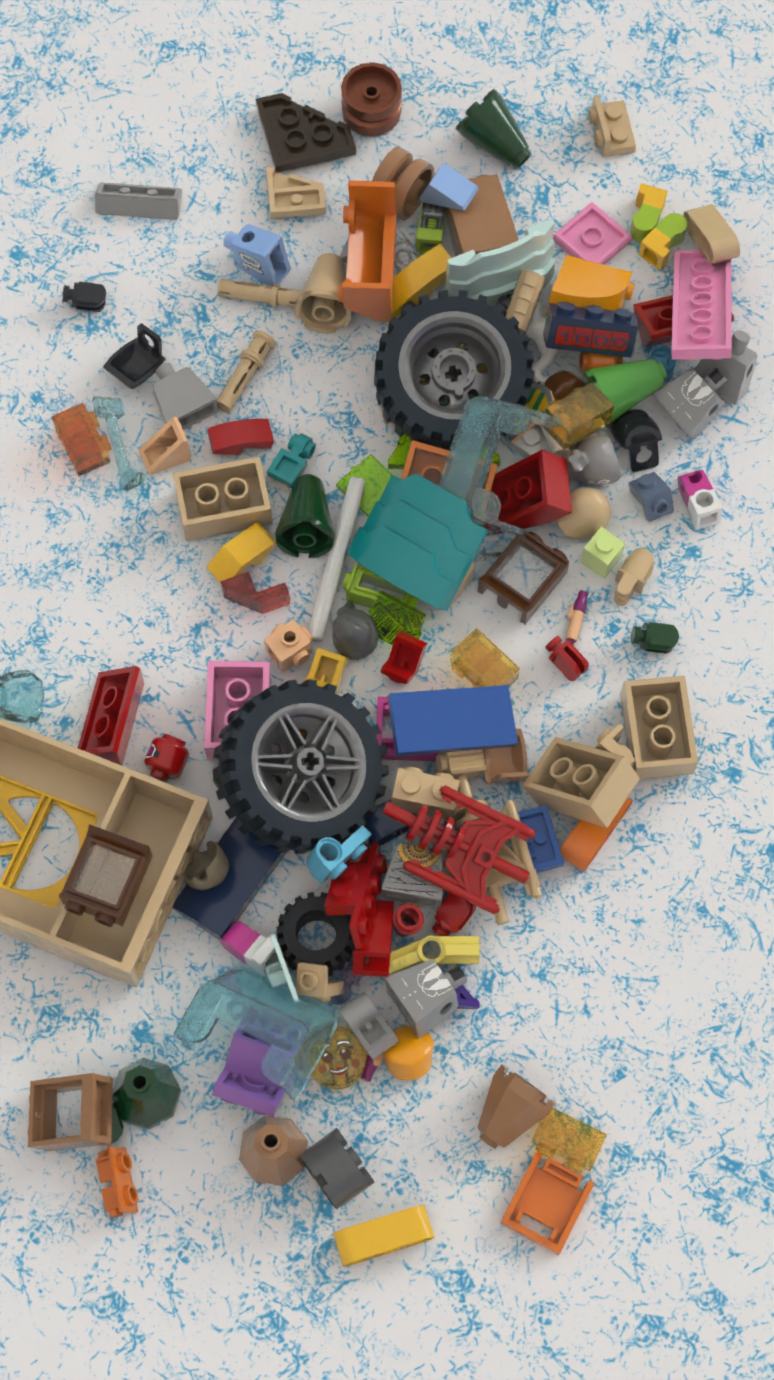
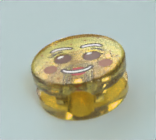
[307,1026,366,1090]

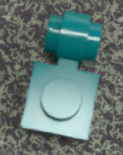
[267,433,316,488]

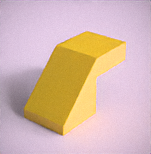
[206,522,276,588]

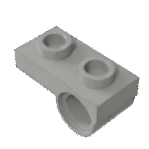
[338,991,399,1060]

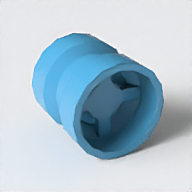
[648,345,677,384]

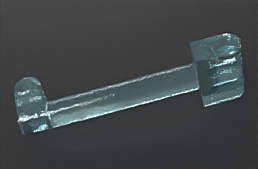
[92,396,145,490]

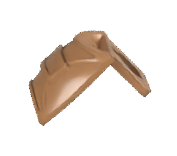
[482,729,529,784]

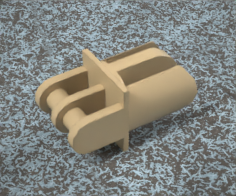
[614,548,654,606]

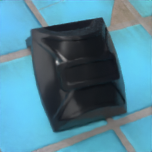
[103,323,166,389]
[609,409,662,472]

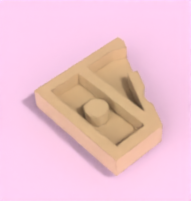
[266,166,326,219]

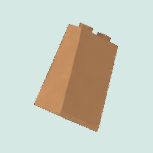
[445,174,519,257]

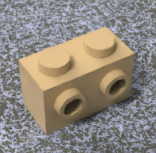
[391,767,460,820]

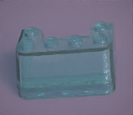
[174,966,338,1102]

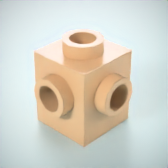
[264,619,313,673]

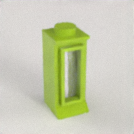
[342,563,422,621]

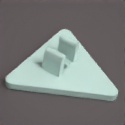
[265,934,299,1003]

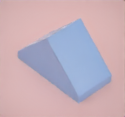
[419,162,479,211]

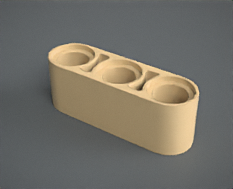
[684,204,740,264]

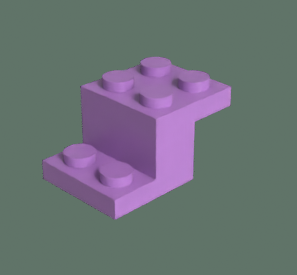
[212,1007,311,1117]

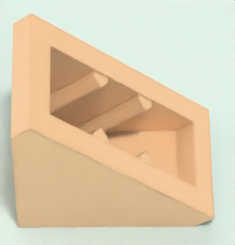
[139,417,191,475]

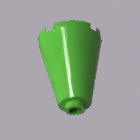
[582,358,667,426]

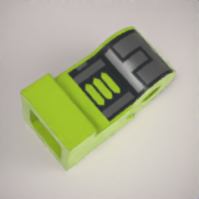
[416,202,445,254]

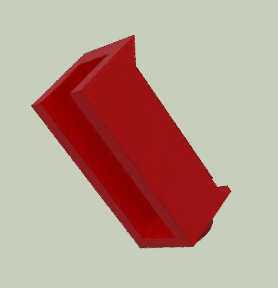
[353,900,394,977]

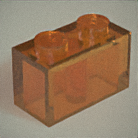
[51,403,112,476]

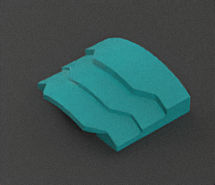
[347,473,489,610]

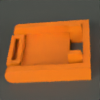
[500,1152,595,1255]

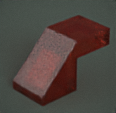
[220,572,290,614]

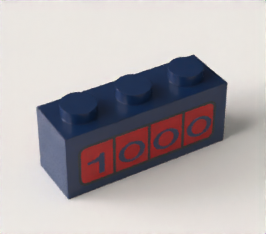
[543,302,639,357]

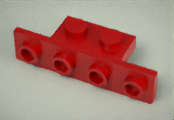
[324,842,387,949]

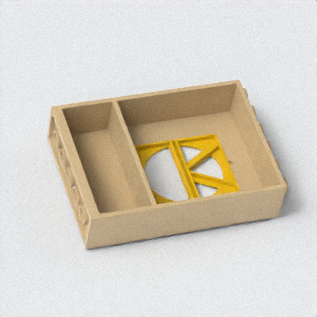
[0,718,213,987]

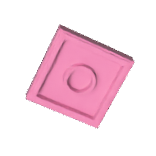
[553,202,632,265]

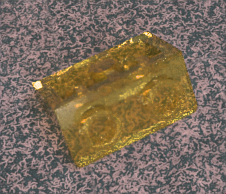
[531,1108,607,1173]

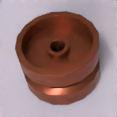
[341,62,402,136]

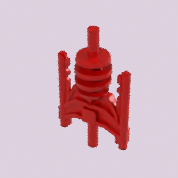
[382,785,536,914]

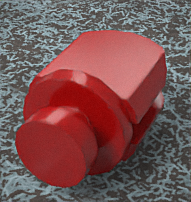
[545,636,589,681]
[432,893,476,936]

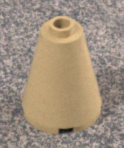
[295,253,352,333]

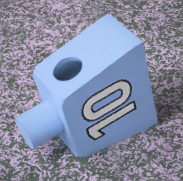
[224,224,291,286]

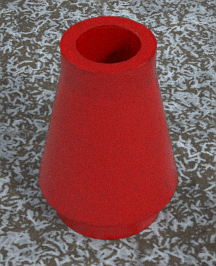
[393,904,424,937]

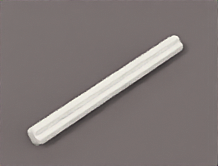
[308,477,365,641]

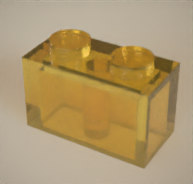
[542,382,614,450]
[450,628,520,687]

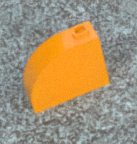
[546,255,635,316]

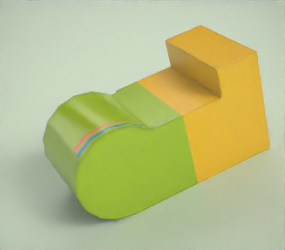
[630,183,668,243]
[638,213,687,271]

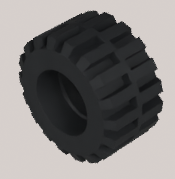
[276,892,355,977]

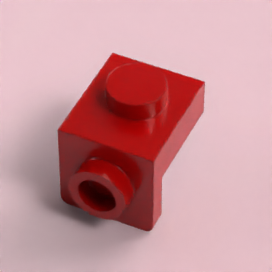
[380,631,427,684]

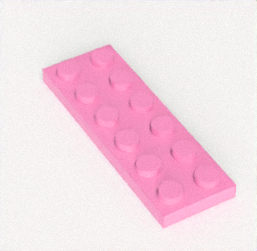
[671,250,732,361]

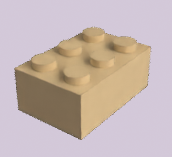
[172,456,273,541]
[620,676,698,779]
[522,737,640,828]

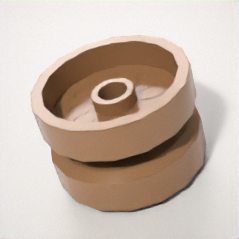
[372,146,434,221]

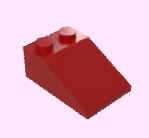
[482,450,572,537]

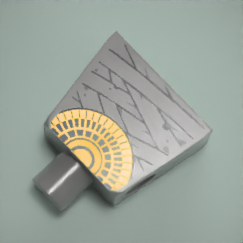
[380,836,442,907]

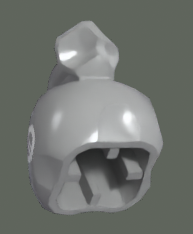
[567,435,621,485]

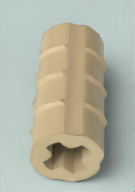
[505,270,545,333]

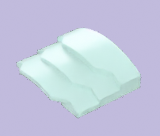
[445,218,555,308]

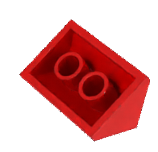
[633,295,734,348]
[78,666,144,766]

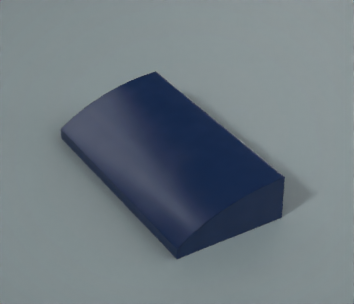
[173,817,288,941]

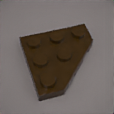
[255,93,356,173]

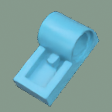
[306,825,372,884]

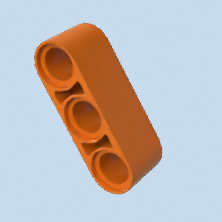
[560,797,633,872]

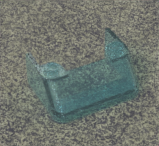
[438,396,562,536]

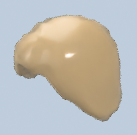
[557,487,611,540]

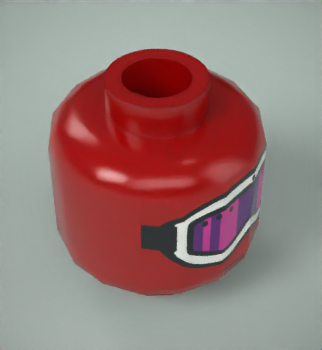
[144,734,189,782]

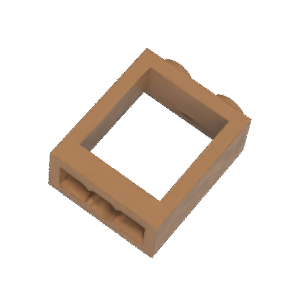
[28,1073,113,1151]

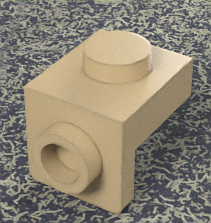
[296,962,344,1002]

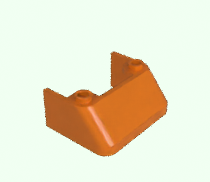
[338,180,396,322]

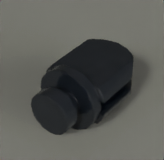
[62,281,106,312]

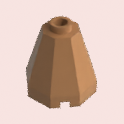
[477,1064,556,1149]
[239,1116,308,1186]

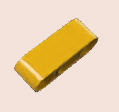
[333,1205,435,1267]

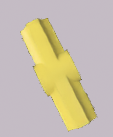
[389,935,480,975]

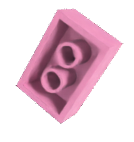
[204,661,271,760]

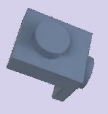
[628,472,674,522]

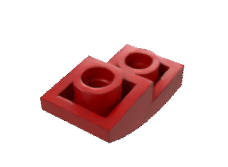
[207,419,274,455]

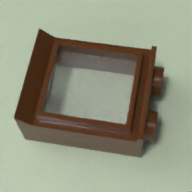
[477,528,570,625]
[59,824,153,927]

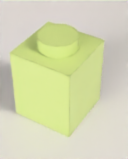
[581,527,626,579]

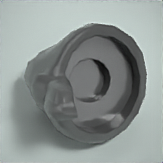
[332,600,379,660]

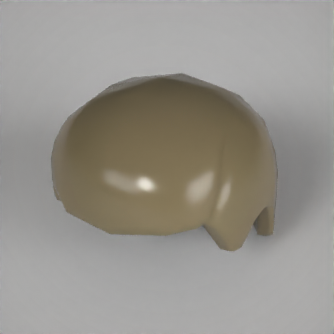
[183,841,230,891]

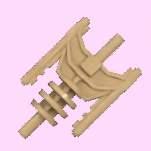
[441,775,542,925]

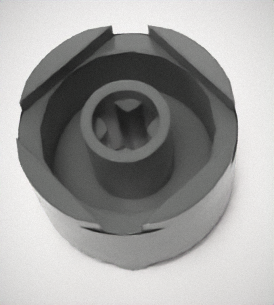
[299,1128,375,1210]

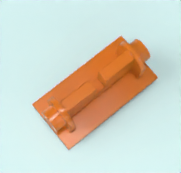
[95,1146,138,1218]

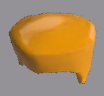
[383,1026,434,1081]

